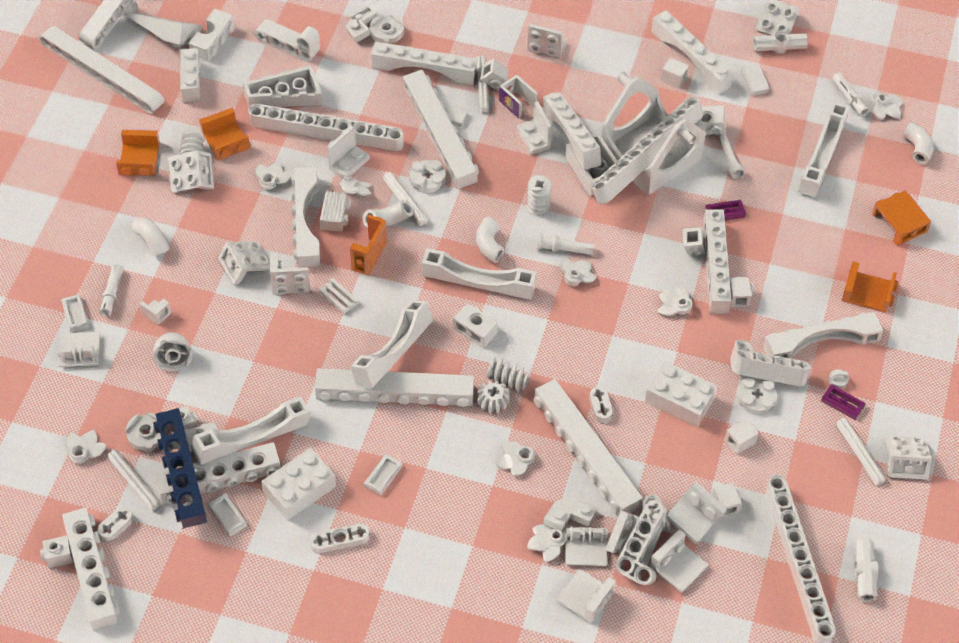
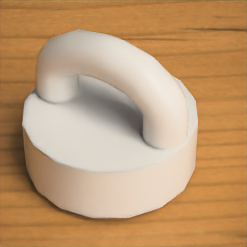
[828,369,849,389]

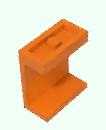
[199,107,250,161]
[116,130,160,176]
[872,190,931,246]
[350,215,387,276]
[841,261,899,313]

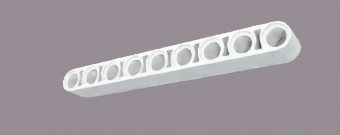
[39,26,165,114]
[591,97,704,204]
[248,104,404,151]
[766,474,836,643]

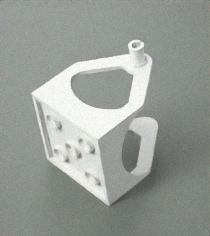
[602,71,706,196]

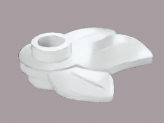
[872,92,903,120]
[256,161,292,190]
[340,177,372,196]
[562,259,597,286]
[658,288,693,316]
[66,430,106,463]
[496,441,535,476]
[527,524,567,562]

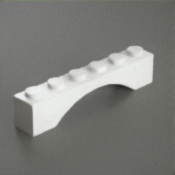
[651,10,733,95]
[371,41,477,85]
[543,92,601,170]
[798,101,850,198]
[291,167,321,268]
[422,248,537,300]
[350,300,433,388]
[763,312,883,359]
[191,397,311,465]

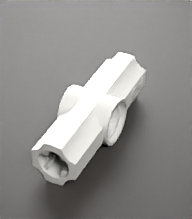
[753,31,808,54]
[854,538,878,602]

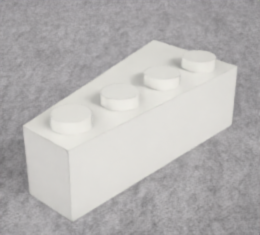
[243,65,322,107]

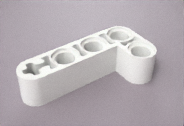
[79,0,138,49]
[254,19,320,62]
[730,340,811,386]
[616,500,667,585]

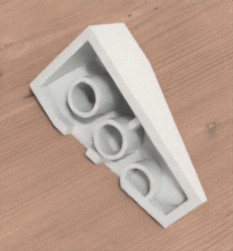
[126,12,203,47]

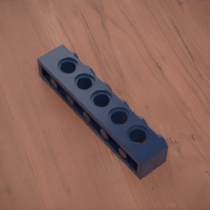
[153,408,207,529]

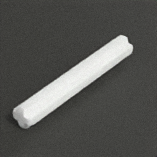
[477,56,489,113]
[383,172,428,227]
[837,418,886,485]
[108,450,160,511]

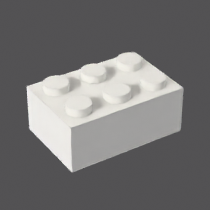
[565,132,617,197]
[645,361,717,427]
[261,447,336,521]

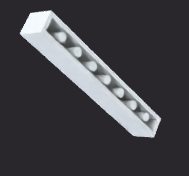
[403,70,479,189]
[315,368,474,407]
[534,379,643,515]

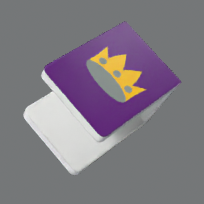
[499,75,537,119]

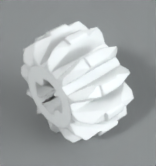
[477,380,510,413]

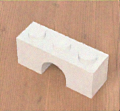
[189,9,235,62]
[180,48,201,103]

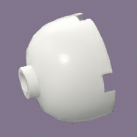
[153,332,192,372]

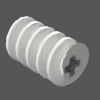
[179,132,205,155]
[527,175,551,215]
[487,357,531,392]

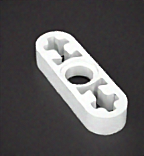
[310,524,370,554]

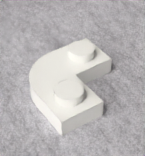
[346,4,378,43]
[543,498,597,532]

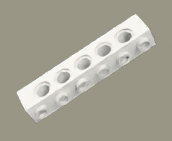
[703,210,731,314]
[155,442,281,504]
[62,507,120,631]

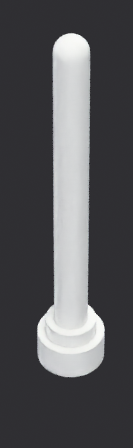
[718,133,746,179]

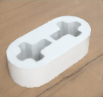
[589,387,612,423]
[97,507,133,542]

